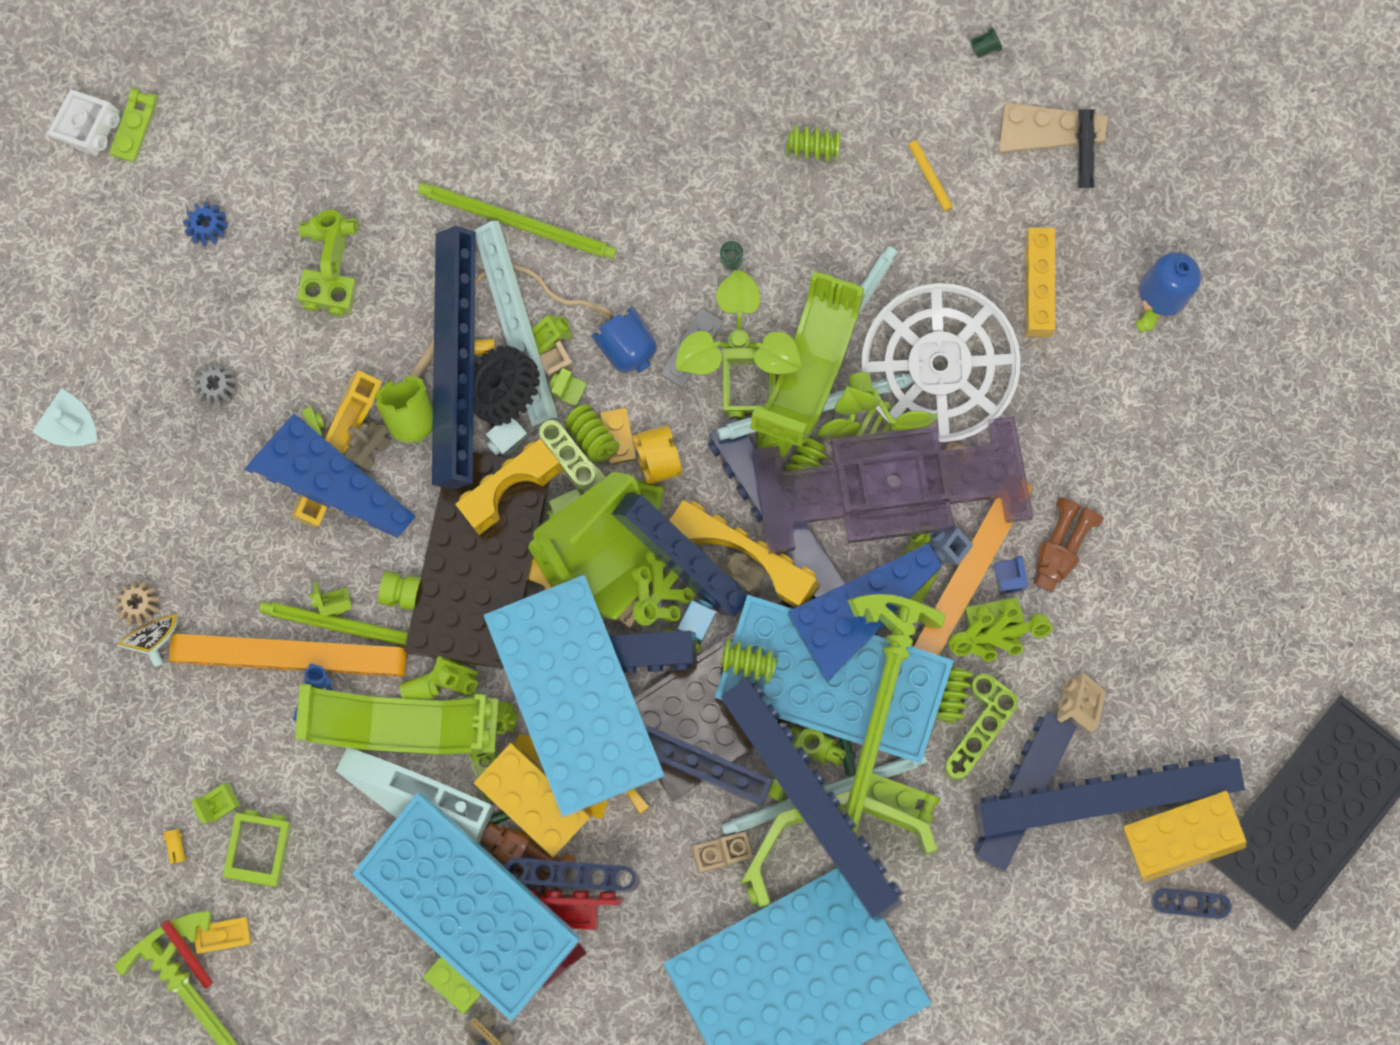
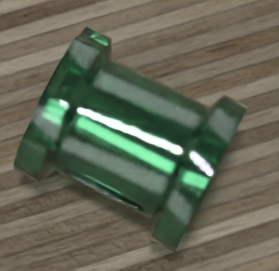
[720,241,743,270]

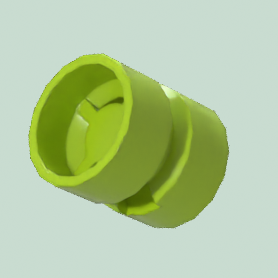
[378,570,421,611]

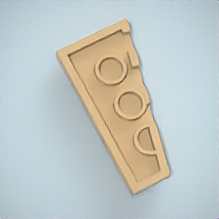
[998,102,1108,154]

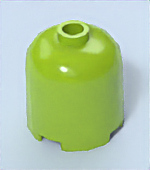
[375,376,433,443]

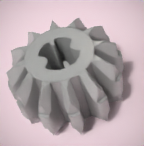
[192,363,238,408]

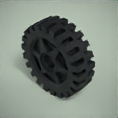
[474,345,540,426]

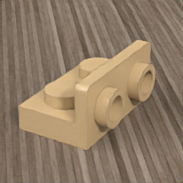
[1057,672,1106,733]

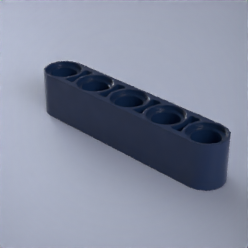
[504,858,640,893]

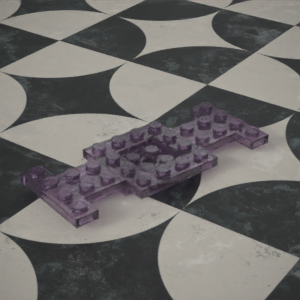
[752,416,1033,554]

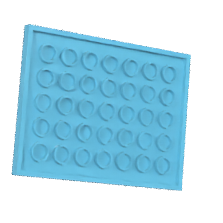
[662,868,931,1045]

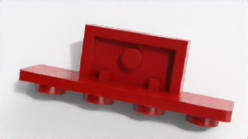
[528,889,624,930]

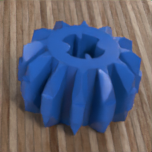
[183,201,228,247]

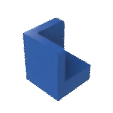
[994,556,1028,595]

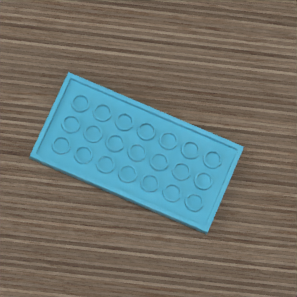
[484,575,665,817]
[715,595,954,764]
[352,792,582,1021]

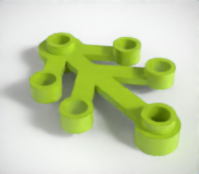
[632,549,694,626]
[948,601,1053,662]

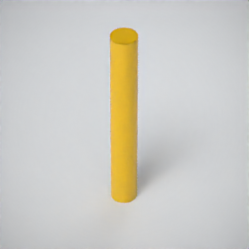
[908,140,953,212]

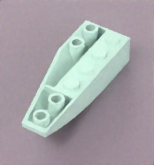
[336,748,494,844]

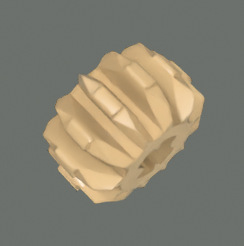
[114,581,160,626]

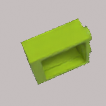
[723,348,776,420]
[223,809,292,888]

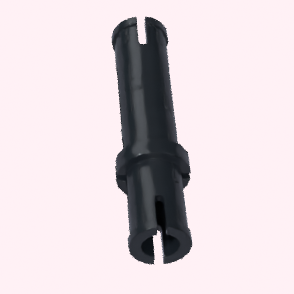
[1076,109,1097,188]

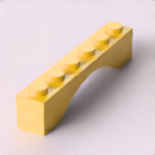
[289,370,382,528]
[669,500,820,608]

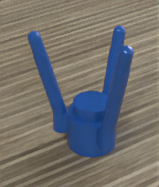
[293,663,333,721]

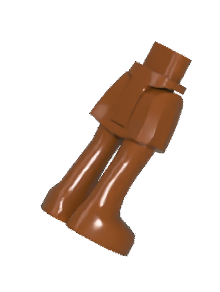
[1033,497,1104,593]
[480,823,576,894]

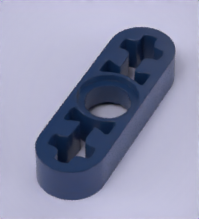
[1151,888,1231,919]

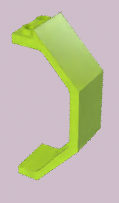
[750,271,865,447]
[295,684,498,755]
[740,791,937,910]

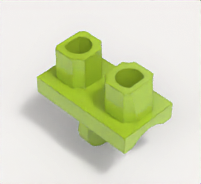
[426,656,478,696]

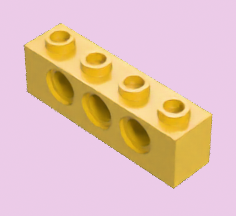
[1025,227,1055,337]

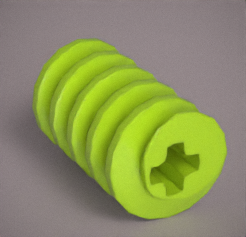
[786,124,841,164]
[565,404,620,463]
[779,438,828,497]
[720,638,779,684]
[935,666,974,725]

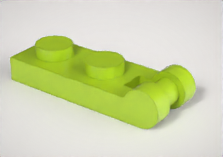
[109,88,158,163]
[866,773,940,823]

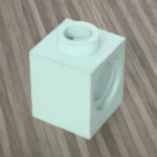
[486,418,528,457]

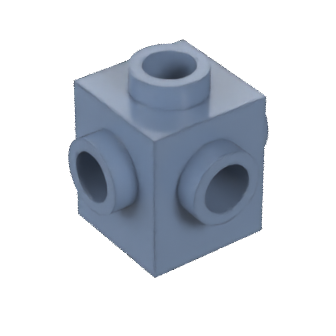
[929,525,973,565]

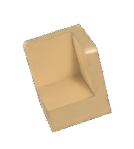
[540,341,573,381]

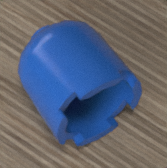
[1139,252,1202,316]
[591,306,657,373]

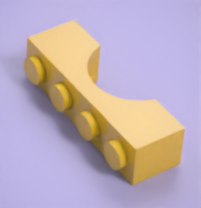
[455,439,563,535]

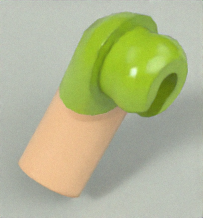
[1136,300,1160,332]

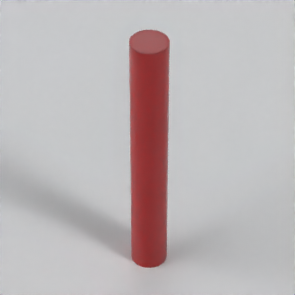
[160,919,213,988]

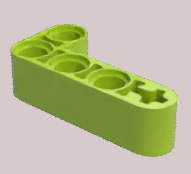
[944,674,1018,781]

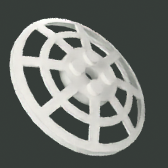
[861,283,1020,442]

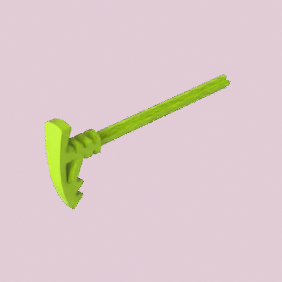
[845,594,946,833]
[113,911,239,1045]

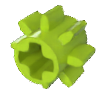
[496,701,520,735]

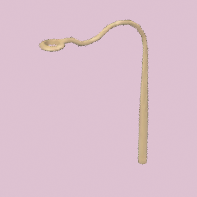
[409,264,615,378]

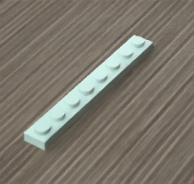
[473,221,558,427]

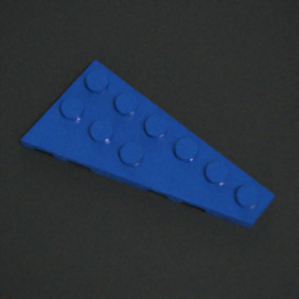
[244,413,416,538]
[788,543,942,683]

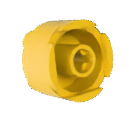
[632,424,682,485]

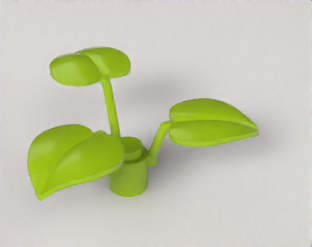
[676,270,802,375]
[816,372,938,439]

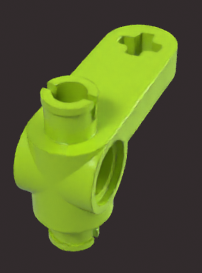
[299,209,359,281]
[769,725,846,802]

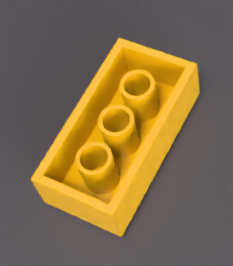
[474,741,592,857]
[1123,791,1246,883]

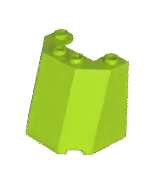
[528,472,666,620]

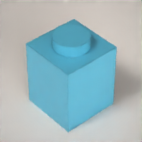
[678,600,716,644]

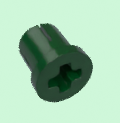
[970,27,1003,59]

